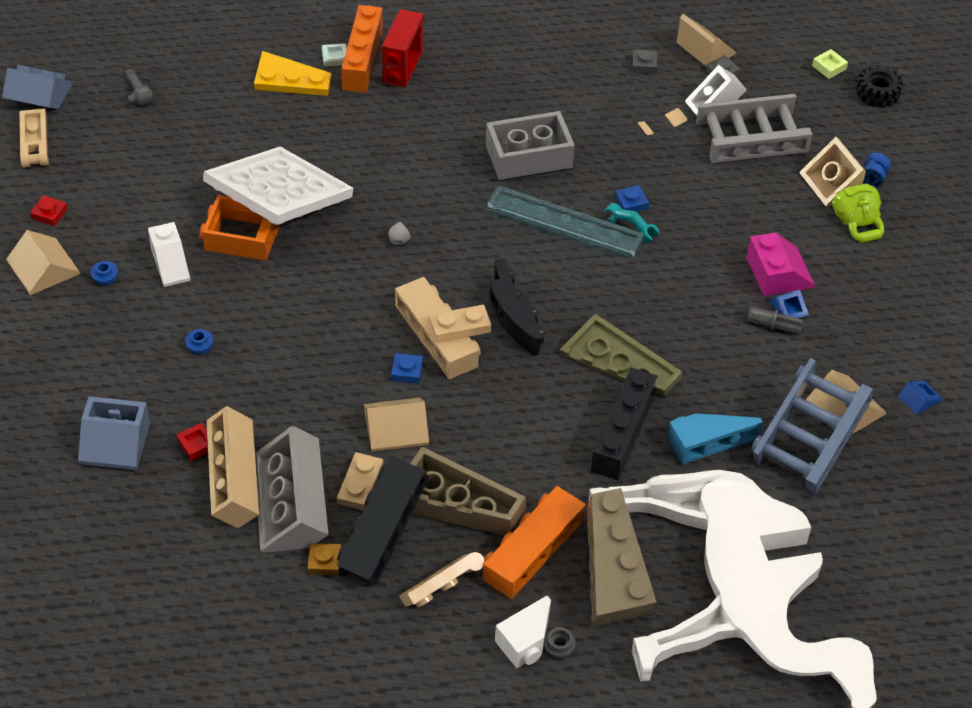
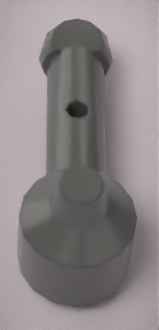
[125,69,153,106]

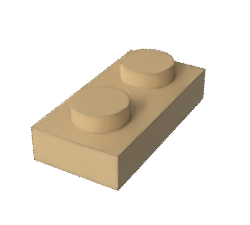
[430,305,491,343]
[337,452,384,510]

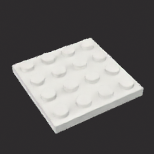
[203,147,353,225]

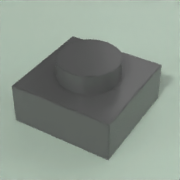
[632,50,657,74]
[705,56,741,77]

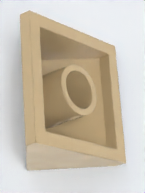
[677,14,736,66]
[799,137,866,207]
[6,230,80,295]
[806,370,886,434]
[364,397,429,452]

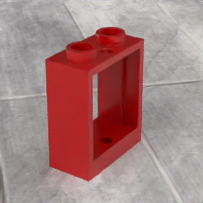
[382,9,424,88]

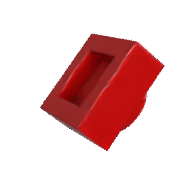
[30,195,68,227]
[176,423,208,462]

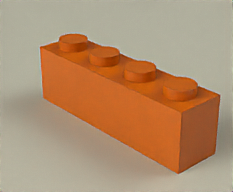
[341,5,383,93]
[482,486,586,599]

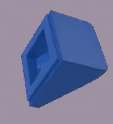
[770,290,809,318]
[898,381,942,414]

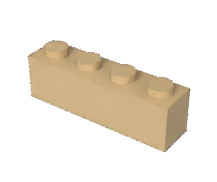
[395,277,481,379]
[207,406,259,528]

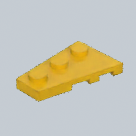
[254,51,332,96]

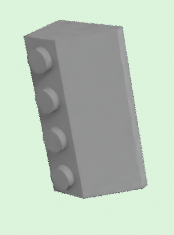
[255,425,329,553]

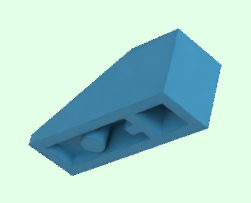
[667,413,763,464]

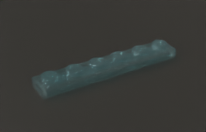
[488,185,644,258]

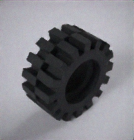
[856,65,903,108]

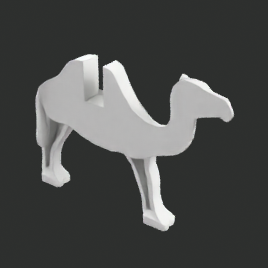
[589,470,877,708]

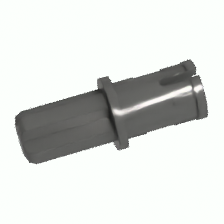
[747,306,803,335]

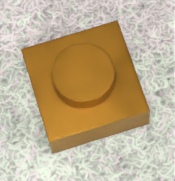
[308,543,341,576]

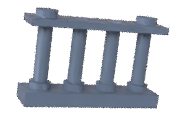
[751,358,873,494]

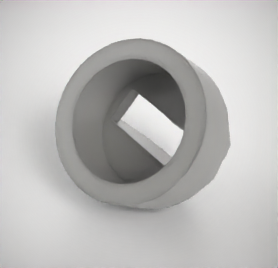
[388,222,411,245]

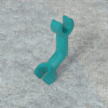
[604,203,659,243]

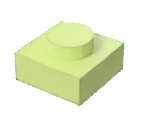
[812,49,848,79]

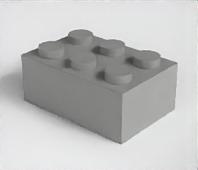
[486,111,575,180]

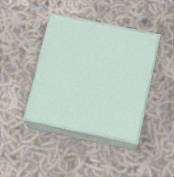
[322,44,347,67]

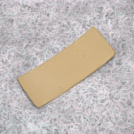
[638,108,688,135]

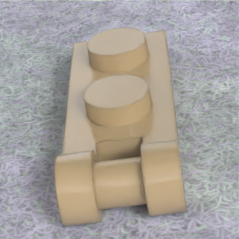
[20,109,49,168]
[399,552,484,608]

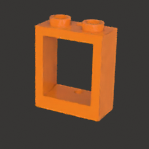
[200,195,280,261]

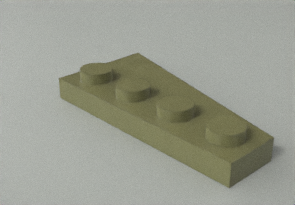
[560,314,682,397]

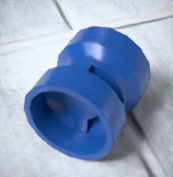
[863,153,891,188]

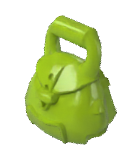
[832,183,884,243]

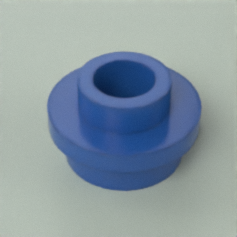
[90,261,118,285]
[185,329,214,354]

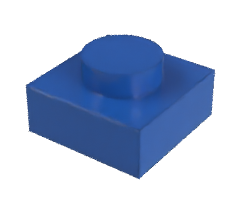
[615,185,649,212]
[391,353,423,384]

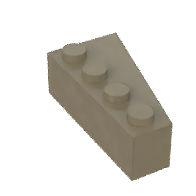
[410,447,527,536]
[587,488,656,627]

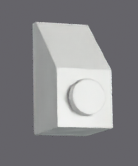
[685,65,747,115]
[148,222,190,287]
[495,596,551,668]

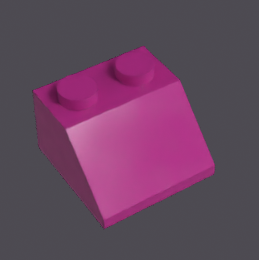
[746,233,815,296]

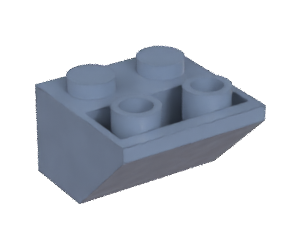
[2,65,74,109]
[78,396,150,470]

